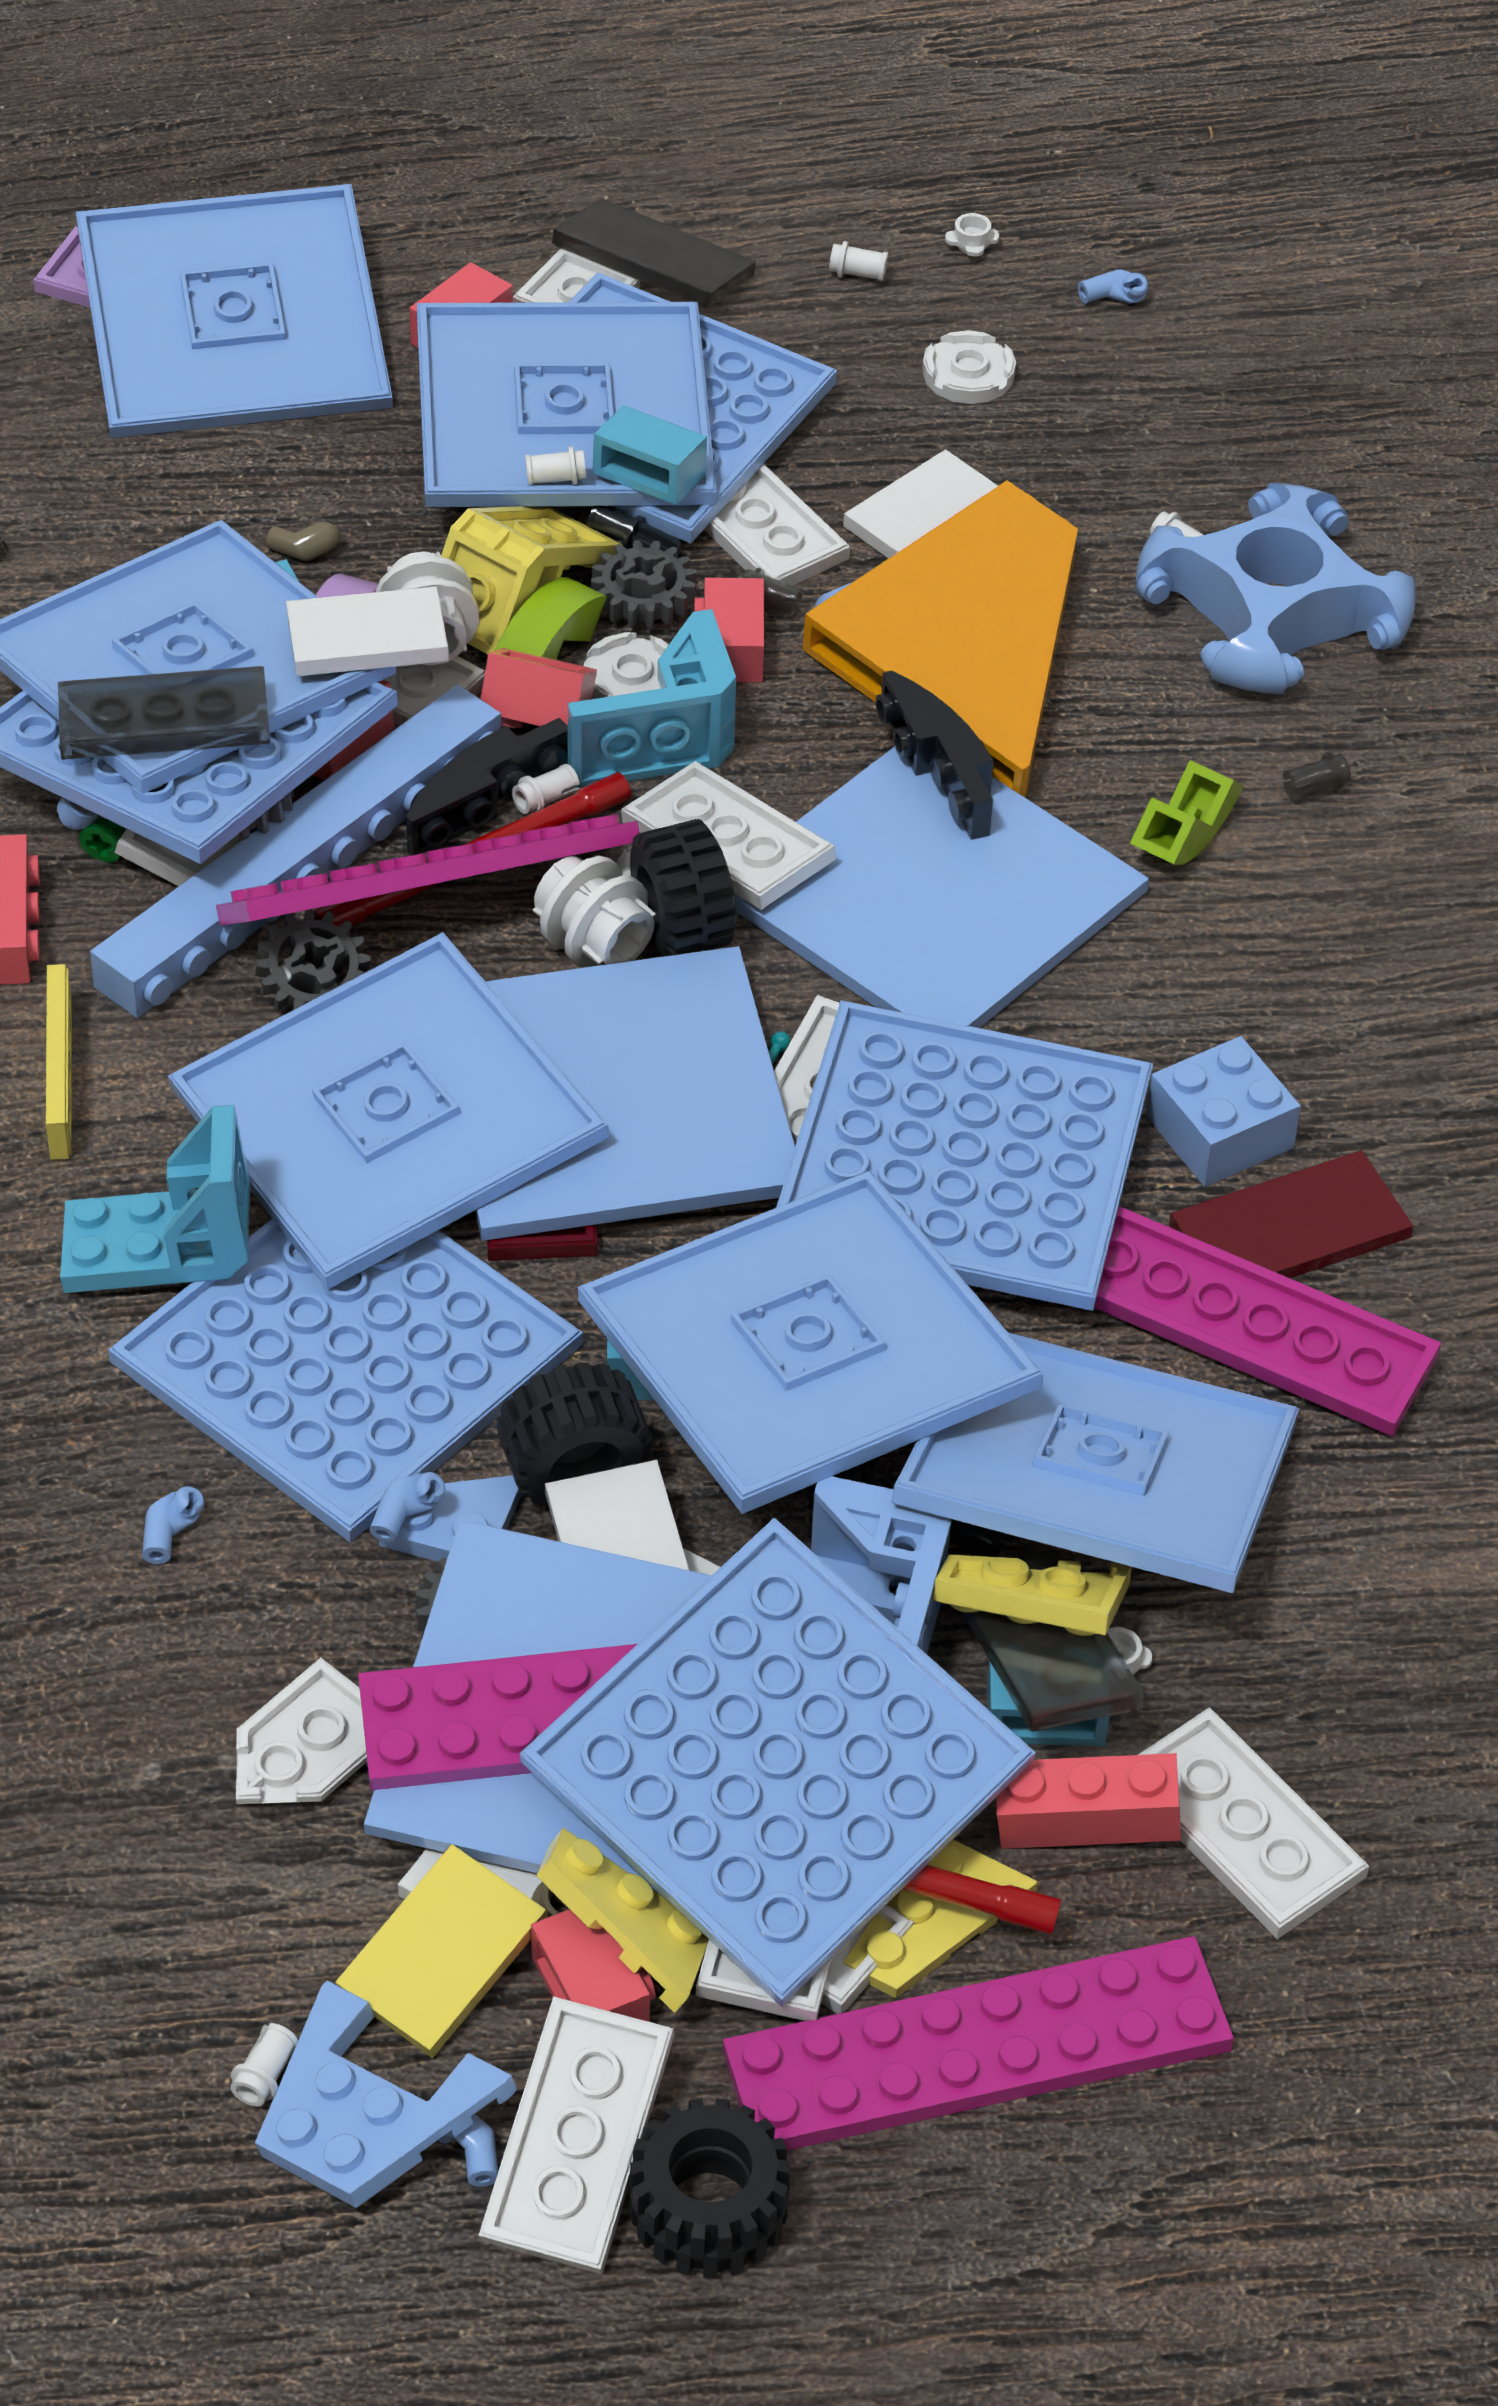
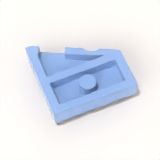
[379,1475,522,1562]

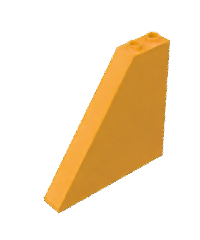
[802,480,1078,798]

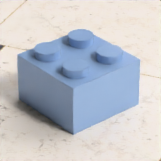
[1146,1036,1301,1187]

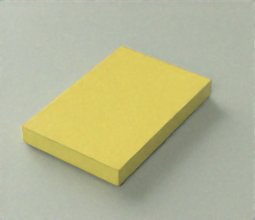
[335,1844,548,2058]

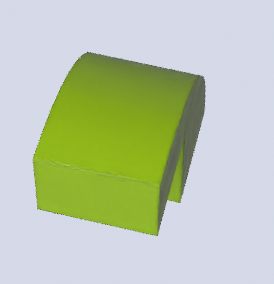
[494,577,607,660]
[1130,760,1244,865]

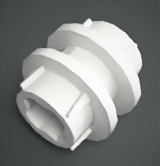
[375,551,479,666]
[532,856,656,968]

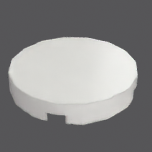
[922,330,1016,404]
[583,632,669,699]

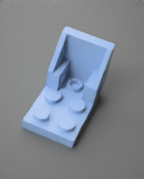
[811,1476,951,1654]

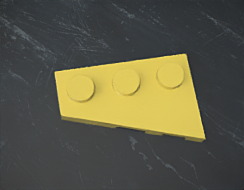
[933,1555,1132,1636]
[536,1828,709,2013]
[843,1840,1038,1998]

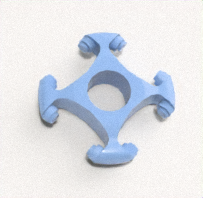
[1135,483,1416,695]

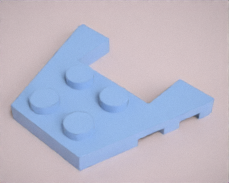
[255,1981,517,2208]

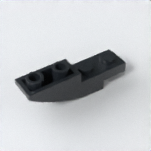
[876,670,994,840]
[406,717,568,855]

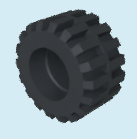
[630,819,736,957]
[496,1363,653,1506]
[630,2098,790,2277]

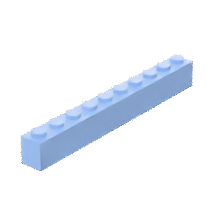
[90,684,501,1019]

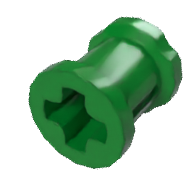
[79,815,127,863]

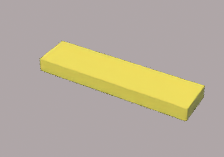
[46,964,72,1160]

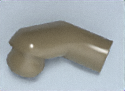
[266,521,341,562]

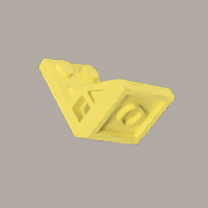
[441,506,623,654]

